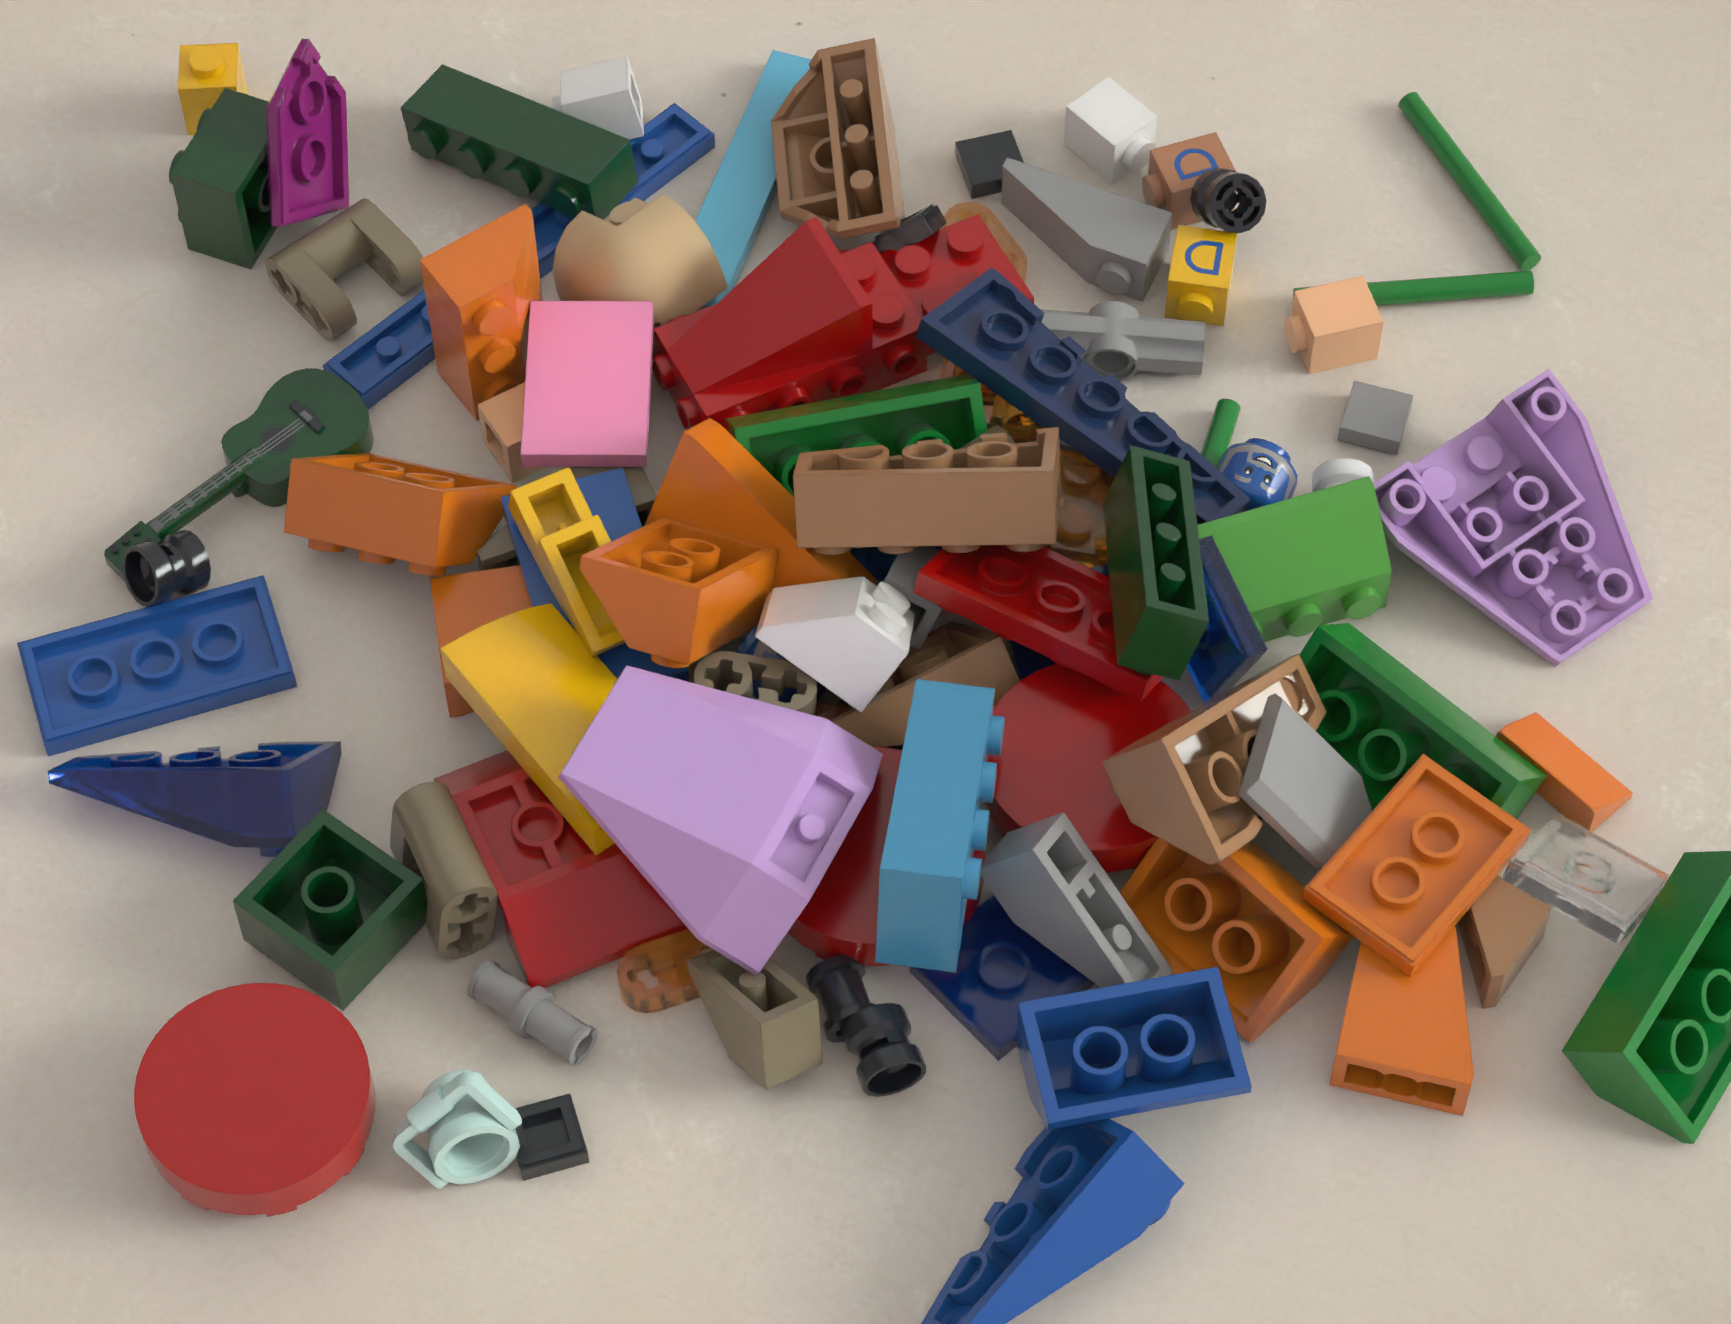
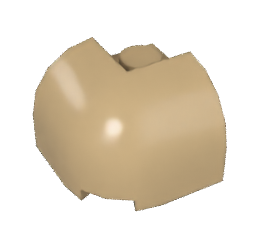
[553,194,728,326]

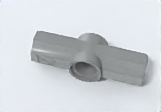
[1040,301,1206,381]

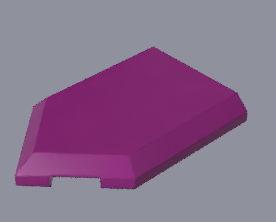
[266,38,349,227]

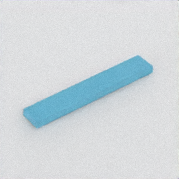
[695,50,811,312]

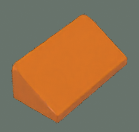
[1496,712,1633,836]

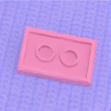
[520,301,654,467]

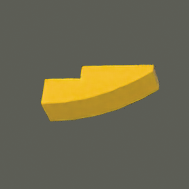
[508,467,625,656]

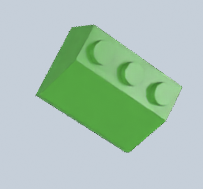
[1197,476,1392,658]

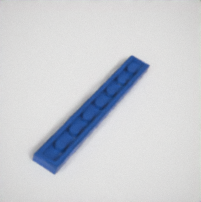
[323,103,715,409]

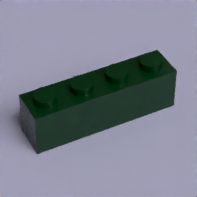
[400,64,639,220]
[1103,445,1209,681]

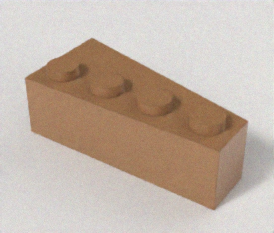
[793,427,1061,555]

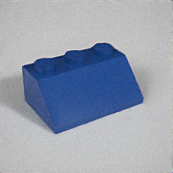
[1016,967,1252,1130]

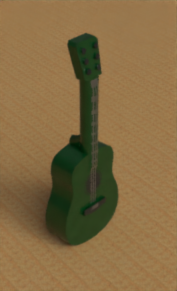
[104,368,373,581]

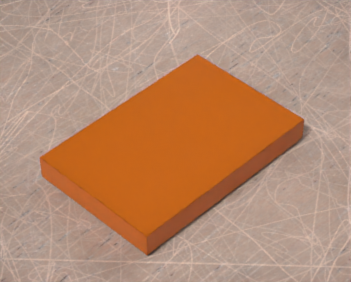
[1302,754,1531,977]

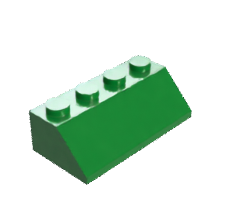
[726,374,987,497]
[1299,623,1547,819]
[1562,851,1731,1144]

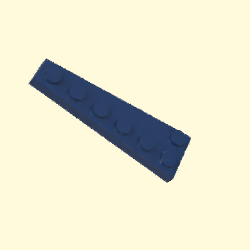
[915,267,1251,525]

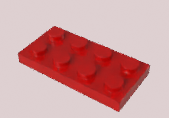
[913,545,1163,701]

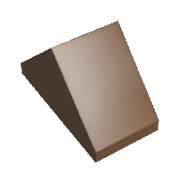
[1458,875,1552,1009]

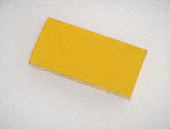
[441,603,617,855]

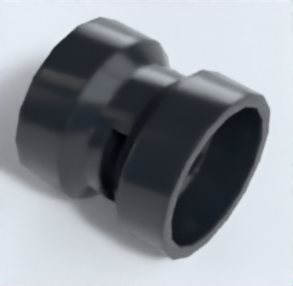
[1190,168,1267,233]
[122,530,211,607]
[842,1003,926,1097]

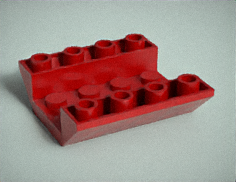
[434,750,689,988]

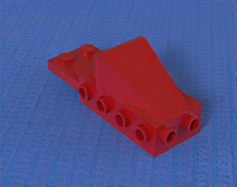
[652,214,1034,431]

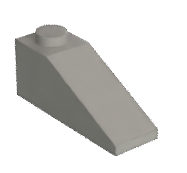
[1001,157,1173,302]
[980,812,1172,988]

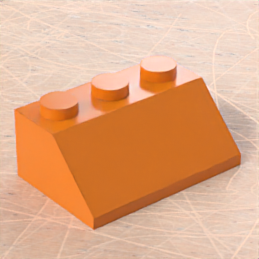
[420,203,543,420]
[284,453,517,576]
[579,517,779,668]
[1119,837,1353,1042]

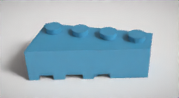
[875,679,1005,973]

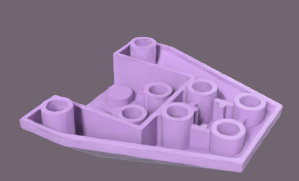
[1373,369,1653,667]
[558,665,883,976]

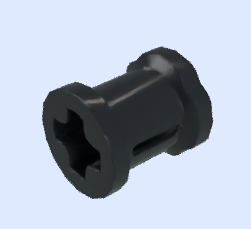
[806,955,876,1043]

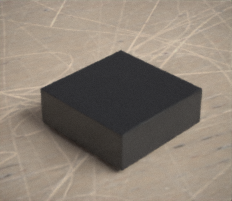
[955,130,1024,199]
[873,204,947,253]
[515,1093,589,1181]

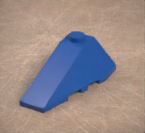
[921,1119,1185,1324]

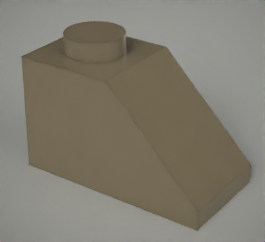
[687,949,823,1090]

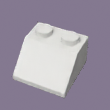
[755,576,915,713]

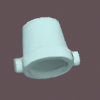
[393,1070,522,1189]

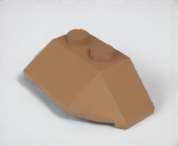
[771,38,905,239]

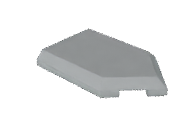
[1239,693,1372,871]

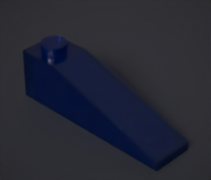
[48,741,342,857]

